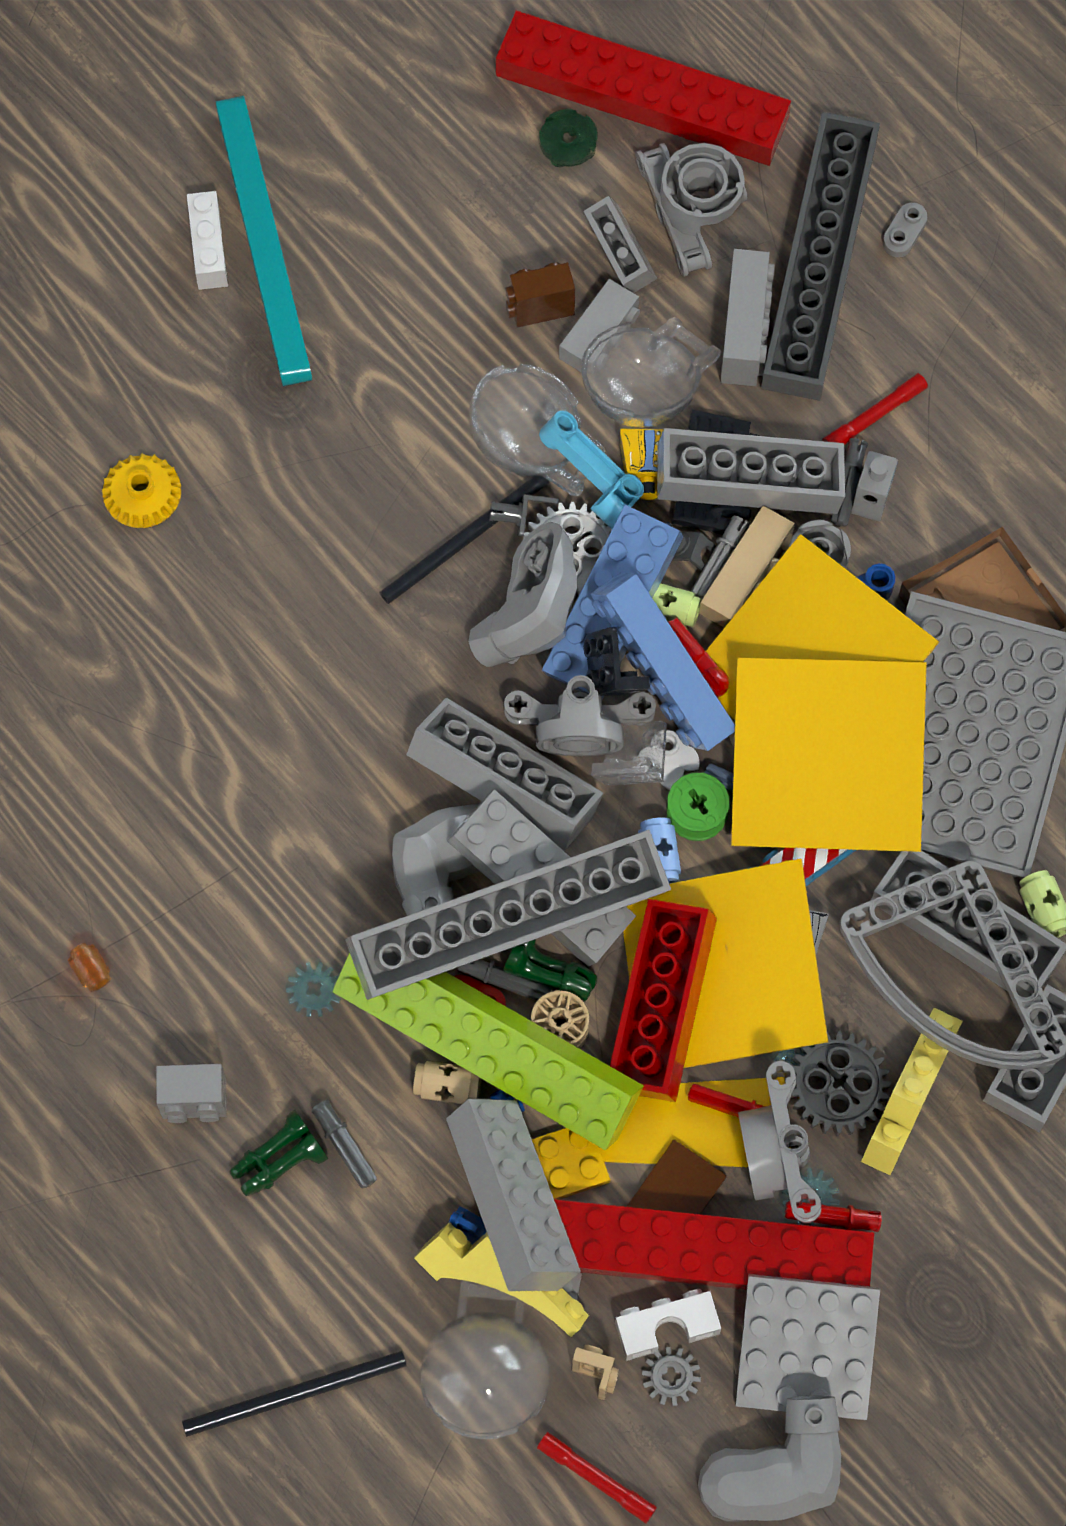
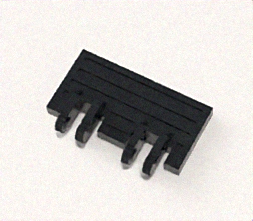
[671,409,760,534]

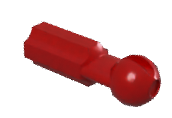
[668,618,729,698]

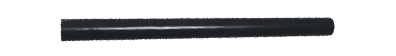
[379,467,554,604]
[182,1351,407,1437]

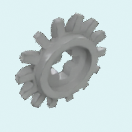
[642,1347,701,1406]

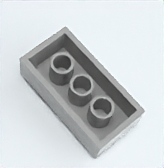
[720,249,774,386]
[983,984,1066,1133]

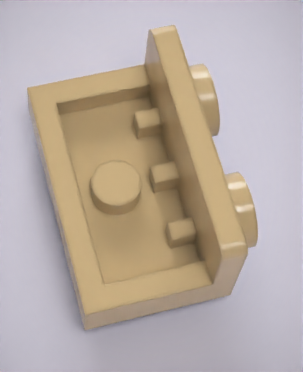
[572,1345,619,1400]

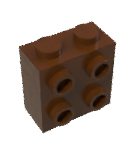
[505,262,575,328]

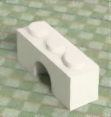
[187,191,228,290]
[615,1289,721,1361]

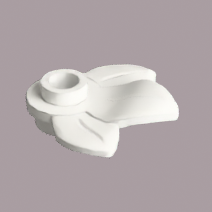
[637,730,699,790]

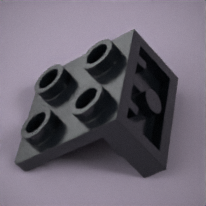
[583,627,650,696]

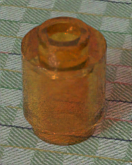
[67,943,112,992]

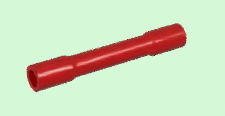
[822,373,928,445]
[537,1432,657,1524]

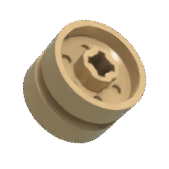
[531,991,589,1049]

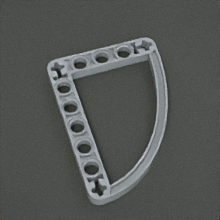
[840,861,1066,1070]

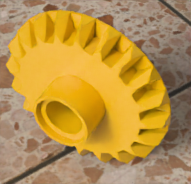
[102,453,181,528]

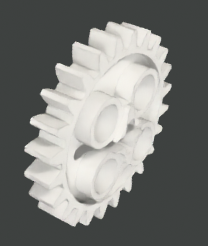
[523,502,612,595]

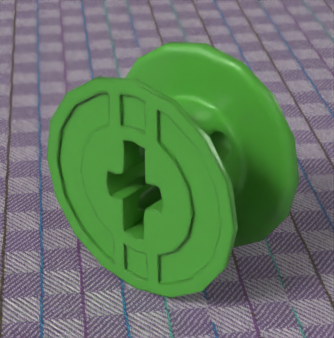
[667,773,729,841]

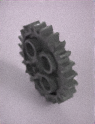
[790,1031,891,1136]

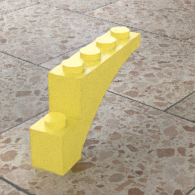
[861,1008,963,1175]
[414,1222,589,1337]

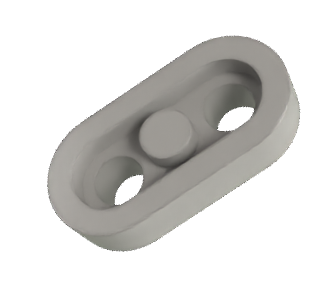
[883,203,927,257]

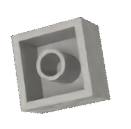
[156,1064,227,1123]

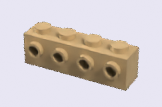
[699,506,795,628]

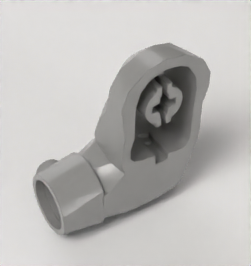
[468,522,577,667]
[392,804,481,916]
[698,1395,841,1522]

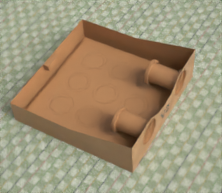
[899,527,1066,632]

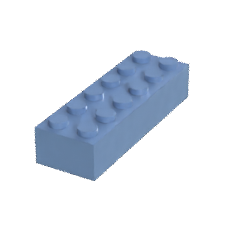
[542,505,683,699]
[590,572,735,751]

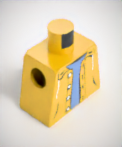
[620,429,663,500]

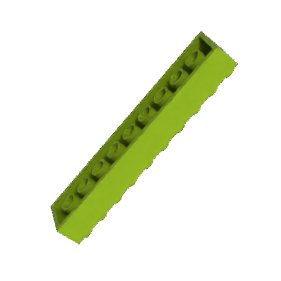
[332,953,644,1150]

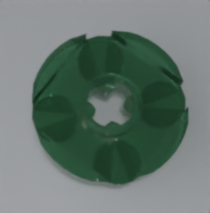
[539,109,598,168]

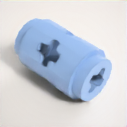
[638,818,681,884]

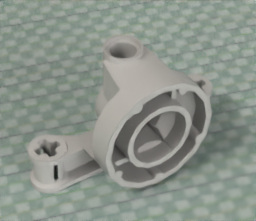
[635,143,747,277]
[504,675,656,756]
[738,1061,821,1223]

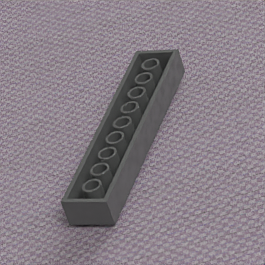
[762,112,880,401]

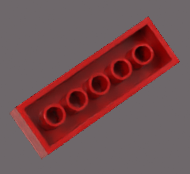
[610,899,717,1102]

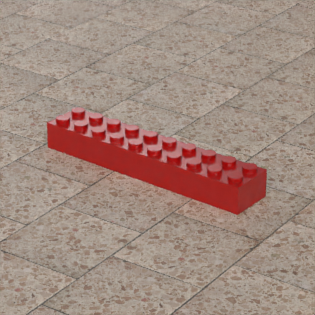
[496,10,791,166]
[554,1199,874,1290]

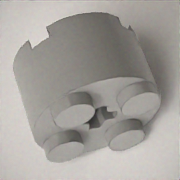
[789,520,851,570]

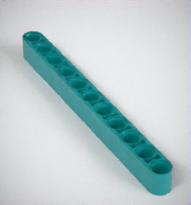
[215,95,312,387]

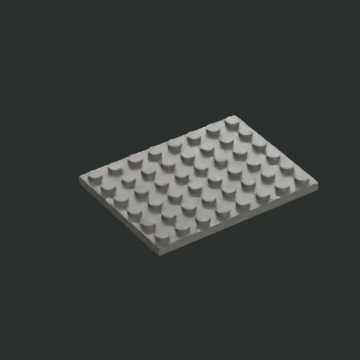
[905,591,1066,879]

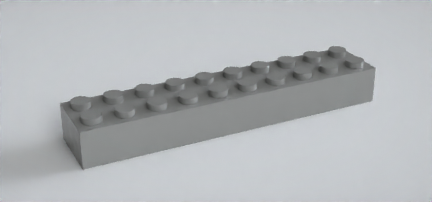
[345,830,671,1000]

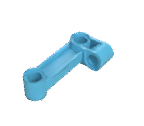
[539,411,644,529]

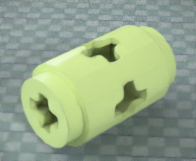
[652,583,702,627]
[1019,870,1066,938]

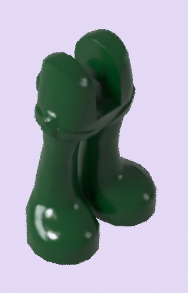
[503,939,597,1002]
[229,1110,329,1196]

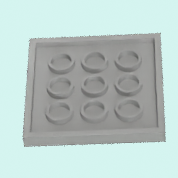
[735,1274,880,1420]

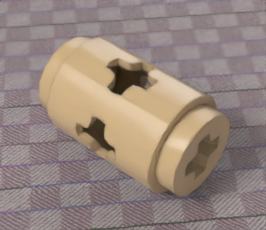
[413,1061,481,1104]

